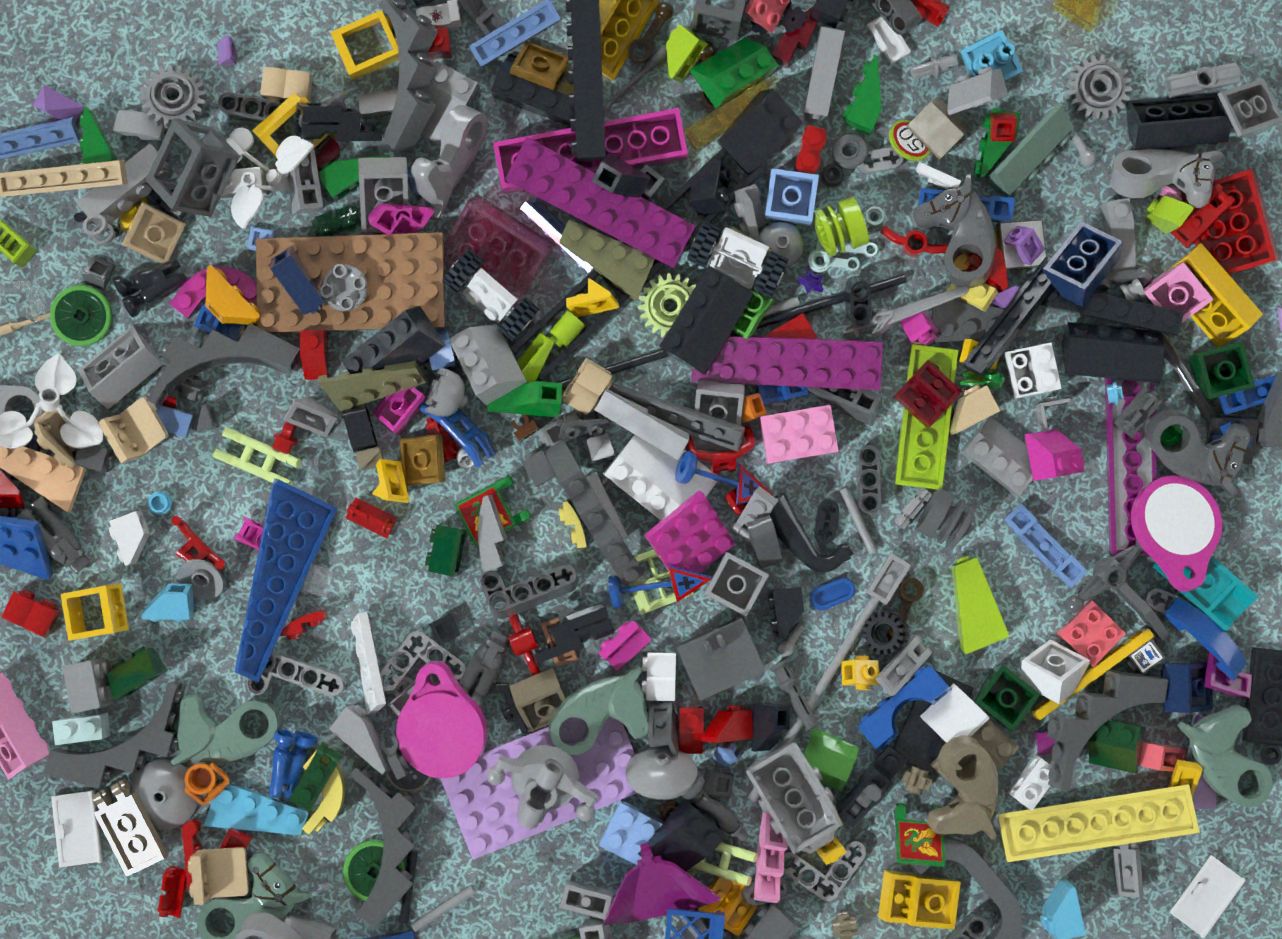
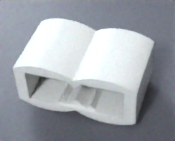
[642,652,676,701]

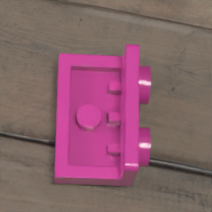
[598,620,651,671]

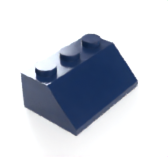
[1043,221,1123,307]

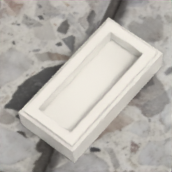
[867,16,911,65]

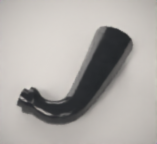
[769,492,854,572]

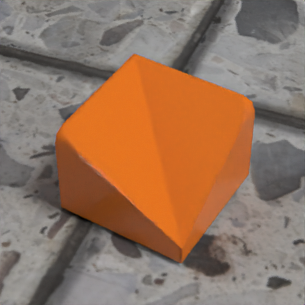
[741,393,767,423]

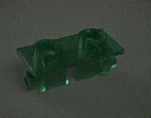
[311,205,361,237]

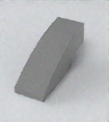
[478,495,507,572]

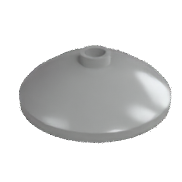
[626,746,697,799]
[130,759,200,830]

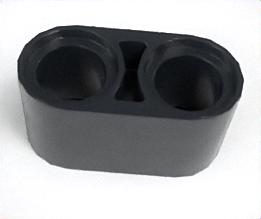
[845,275,872,325]
[342,404,378,453]

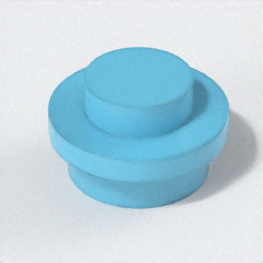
[1107,381,1123,405]
[148,491,172,515]

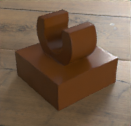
[511,414,540,443]

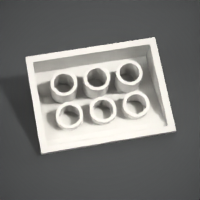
[603,434,717,521]

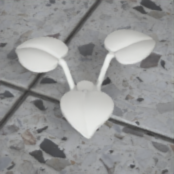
[226,128,315,229]
[0,354,103,449]

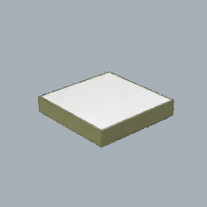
[996,219,1047,270]

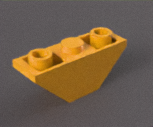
[206,264,260,325]

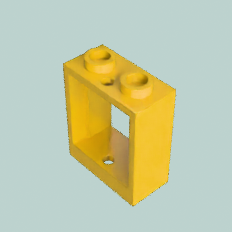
[330,10,399,80]
[252,93,329,158]
[61,583,129,641]

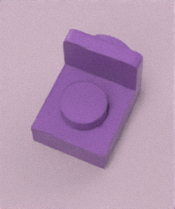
[1003,226,1045,265]

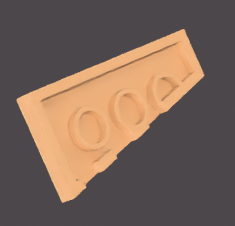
[0,446,87,513]

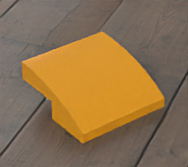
[696,876,758,937]

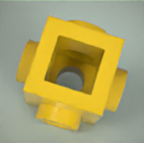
[841,656,880,690]

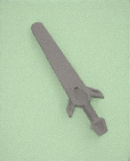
[843,286,969,340]

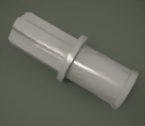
[910,54,958,79]

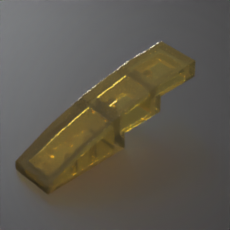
[683,81,769,151]

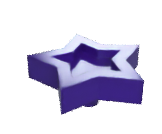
[798,268,824,294]

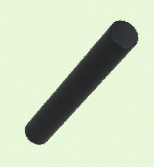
[399,850,418,923]

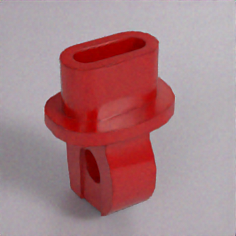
[272,422,298,454]

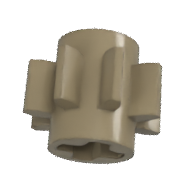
[901,766,933,795]
[831,912,858,939]

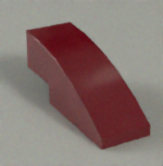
[772,7,818,68]

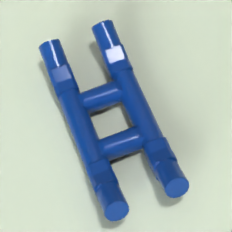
[420,403,496,468]

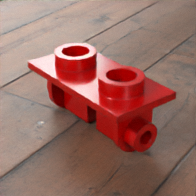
[910,0,950,27]
[425,416,459,463]
[345,497,398,539]
[157,865,186,918]

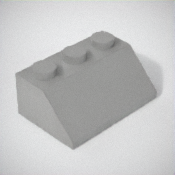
[449,324,527,405]
[79,325,163,409]
[960,416,1033,496]

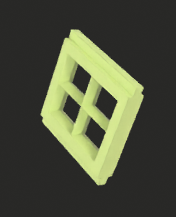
[629,549,693,615]

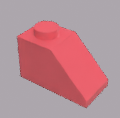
[1139,741,1187,772]

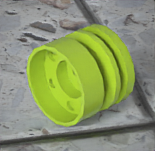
[814,197,869,257]

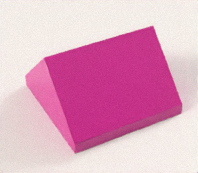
[372,387,427,435]

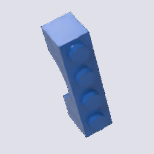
[858,665,952,751]

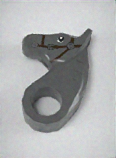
[913,174,996,289]
[1145,409,1251,496]

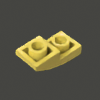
[559,502,587,548]

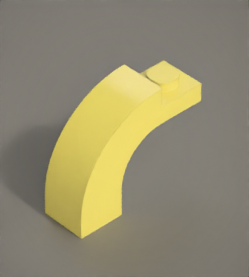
[302,750,346,834]

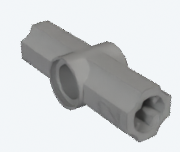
[1165,62,1241,98]

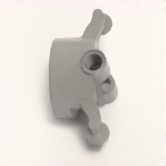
[486,745,598,829]

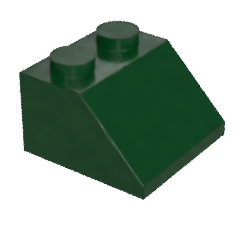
[1189,341,1255,399]
[425,525,467,577]
[107,646,168,700]
[974,664,1040,732]
[1088,719,1145,774]

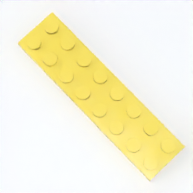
[997,784,1200,863]

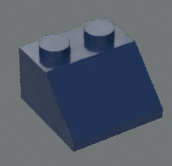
[1161,662,1213,713]

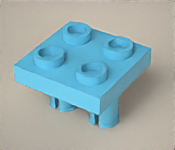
[959,30,1023,82]

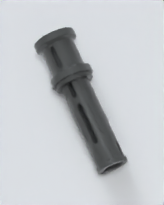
[770,659,819,731]

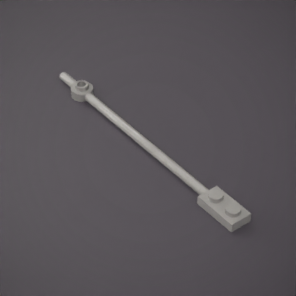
[748,553,911,803]

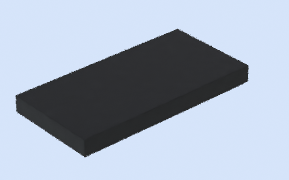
[1242,647,1282,746]
[894,671,974,774]

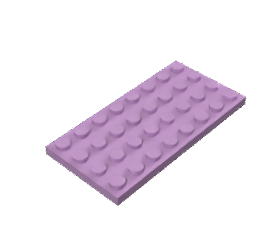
[441,717,637,860]

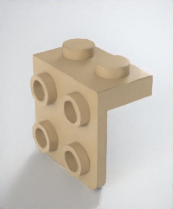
[98,397,168,464]
[34,410,77,468]
[188,847,249,905]

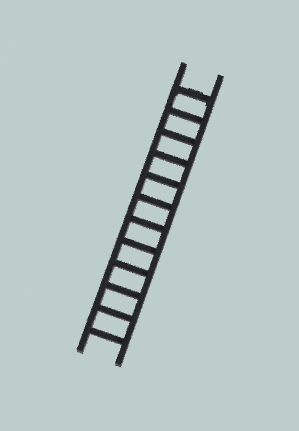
[511,148,764,381]

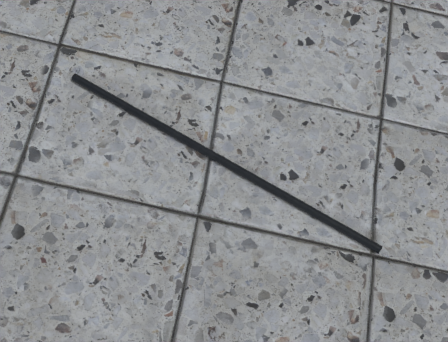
[554,274,906,390]

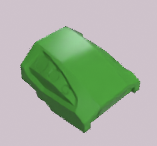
[732,287,775,340]
[803,728,859,792]

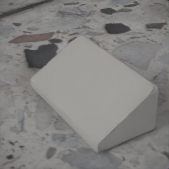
[358,89,398,119]

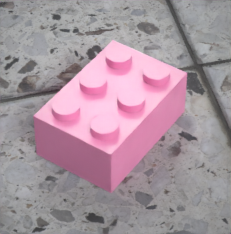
[759,405,839,464]

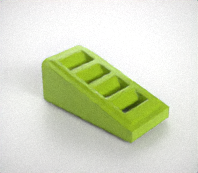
[0,219,37,267]
[517,332,554,383]

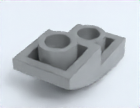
[112,110,165,140]

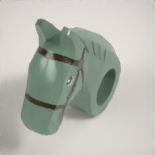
[197,852,313,939]

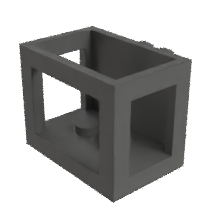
[691,0,746,42]
[145,118,240,217]
[675,616,766,701]

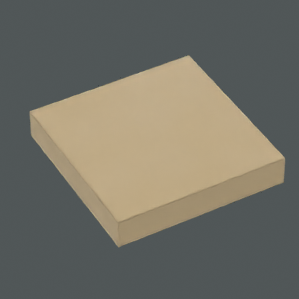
[122,202,186,264]

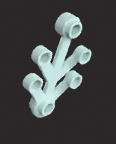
[808,206,884,273]

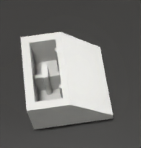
[1004,342,1062,399]

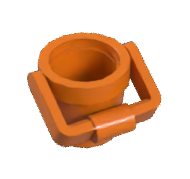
[184,762,229,805]

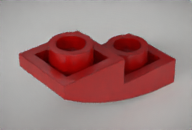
[279,609,328,640]

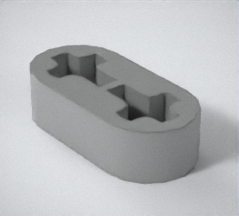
[859,147,904,174]

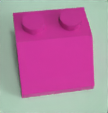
[1025,429,1085,481]

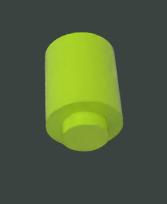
[549,311,585,347]

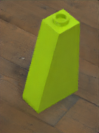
[951,554,1010,654]

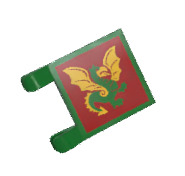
[454,476,531,546]
[894,803,945,867]

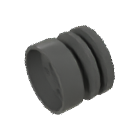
[915,487,976,550]

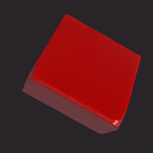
[990,113,1017,141]
[724,487,748,515]

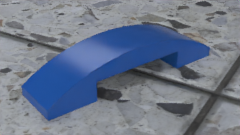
[918,188,1015,223]
[1219,375,1276,415]
[1163,598,1247,681]

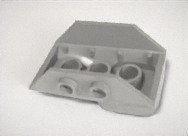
[746,742,843,854]

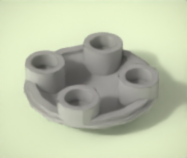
[320,264,368,311]

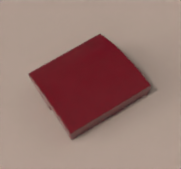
[893,360,963,429]

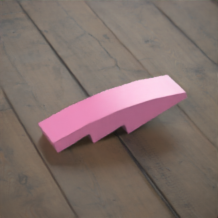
[754,811,788,903]

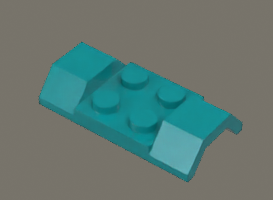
[1152,556,1259,632]

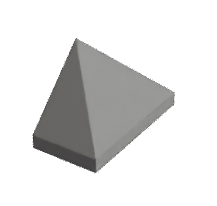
[284,397,337,437]

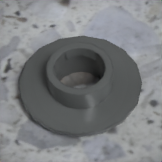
[832,133,869,169]

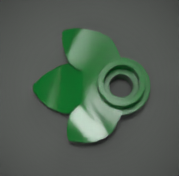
[960,370,1005,390]

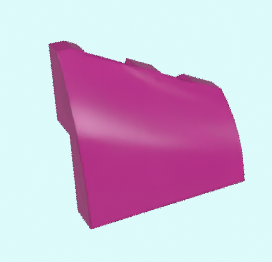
[368,203,435,236]

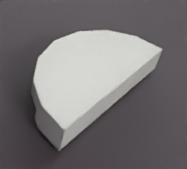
[916,162,961,190]

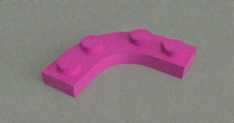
[169,267,257,319]

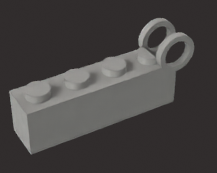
[76,143,174,246]

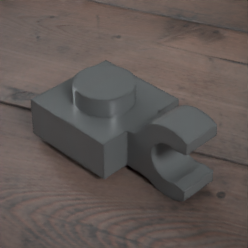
[380,735,410,780]

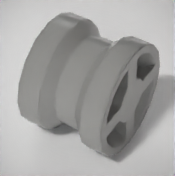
[1119,279,1147,302]

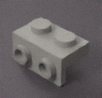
[734,184,765,241]

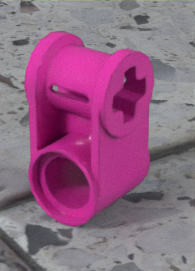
[233,516,264,550]

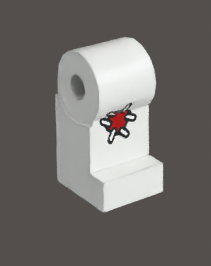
[416,0,462,28]

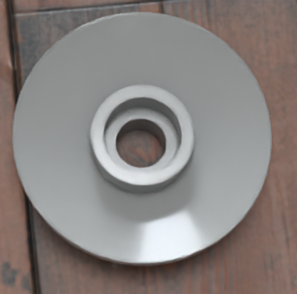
[177,559,224,600]

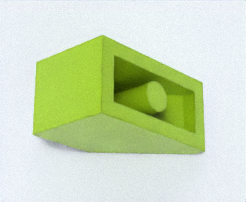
[666,24,708,83]
[1144,195,1194,234]

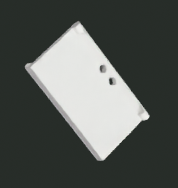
[51,790,103,867]
[1169,855,1246,938]

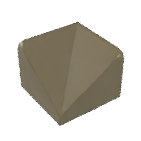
[356,447,384,471]

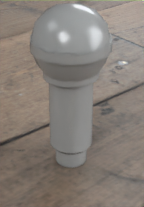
[1071,133,1097,167]
[778,624,804,657]

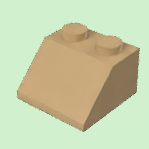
[949,385,1000,435]

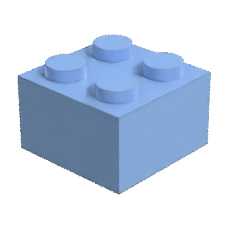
[764,169,819,227]
[599,799,663,865]

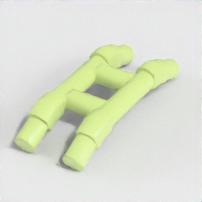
[212,427,302,485]
[692,842,758,886]

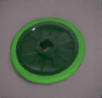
[50,285,112,346]
[343,840,405,901]

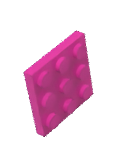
[645,490,735,574]

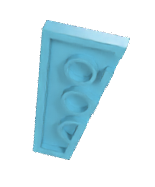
[204,780,310,835]

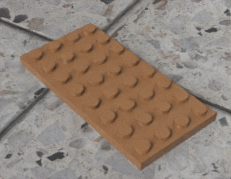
[256,232,446,333]

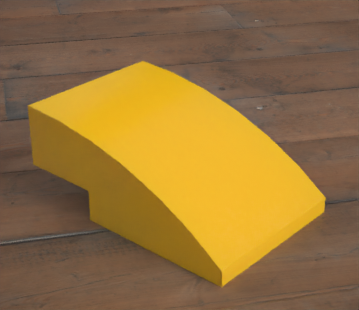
[878,870,961,929]

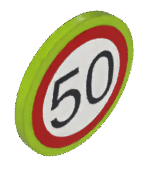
[889,120,931,161]

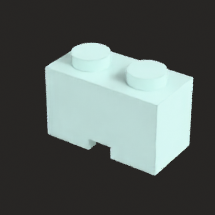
[52,713,110,745]

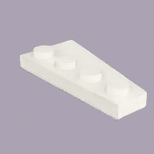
[351,612,386,715]

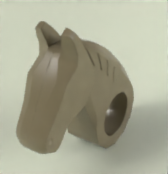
[927,735,999,839]

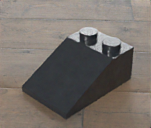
[717,89,803,175]
[638,799,727,871]

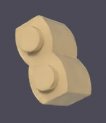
[260,67,313,103]
[562,358,613,415]

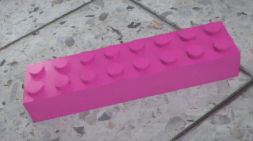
[493,108,688,194]

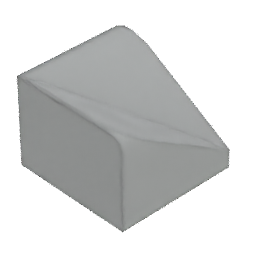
[586,433,615,462]

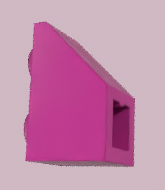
[900,311,940,346]

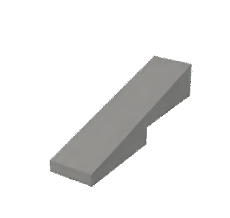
[595,389,689,460]

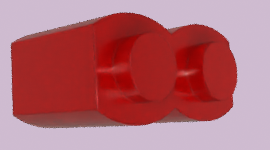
[794,125,826,174]
[1,588,61,637]

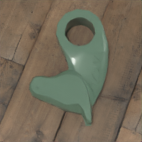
[549,665,649,755]
[171,694,282,765]
[1177,705,1273,808]

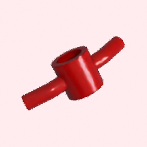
[880,225,949,257]
[508,614,541,676]

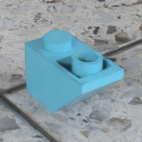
[141,584,195,622]

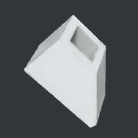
[109,511,150,566]

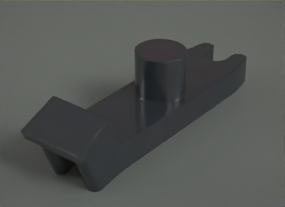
[495,682,528,734]

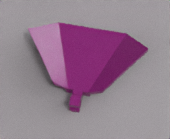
[603,843,720,925]

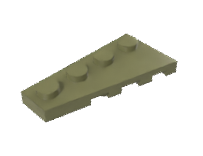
[559,220,655,302]
[318,361,426,412]

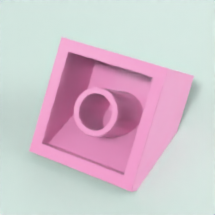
[1143,262,1213,323]

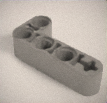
[246,650,347,696]

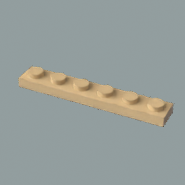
[0,160,128,197]

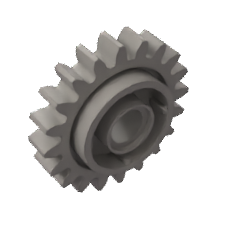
[1065,54,1132,121]
[140,65,207,129]

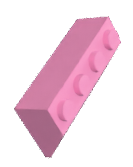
[0,672,49,780]

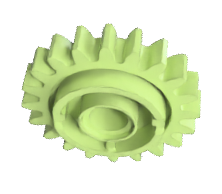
[638,273,696,338]

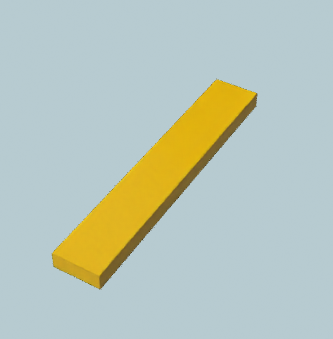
[1030,628,1154,720]

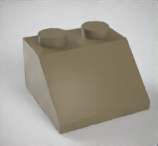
[509,668,567,734]

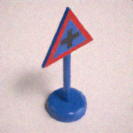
[675,451,773,505]
[609,565,712,608]

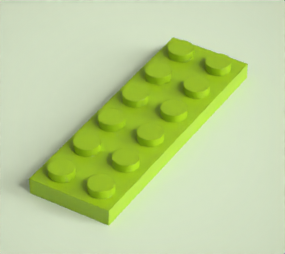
[894,344,958,490]

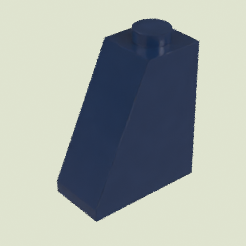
[270,246,324,315]

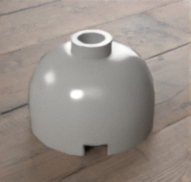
[759,221,804,268]
[425,367,468,417]

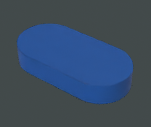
[809,578,855,610]

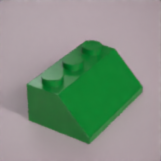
[690,37,779,109]

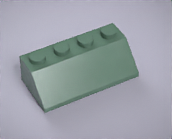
[985,103,1074,197]

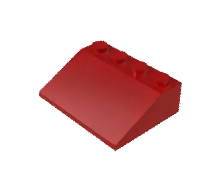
[1180,169,1280,275]

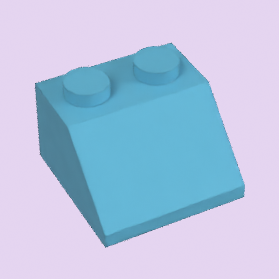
[1040,879,1086,939]

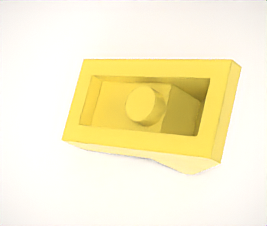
[946,271,998,312]

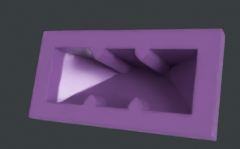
[33,85,84,125]

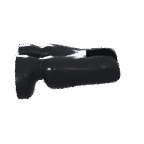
[112,259,187,318]

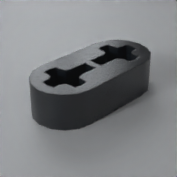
[814,499,839,544]

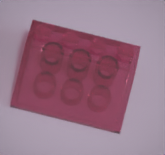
[444,194,556,308]

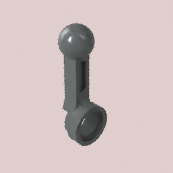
[1095,266,1153,293]

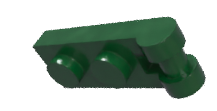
[289,741,343,812]

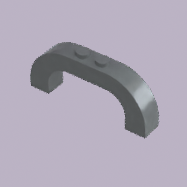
[912,835,1023,939]

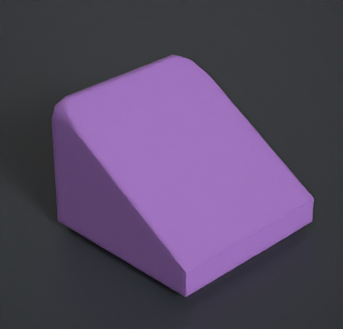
[217,35,236,65]
[992,286,1019,309]

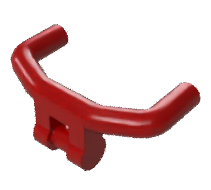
[685,425,756,474]
[171,516,227,570]

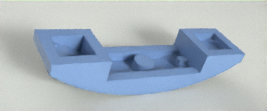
[1004,504,1088,588]

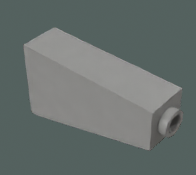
[804,26,845,120]

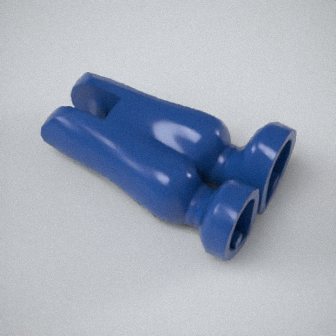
[269,729,318,799]

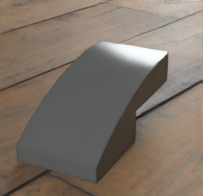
[458,0,507,36]

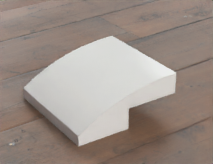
[920,684,989,743]

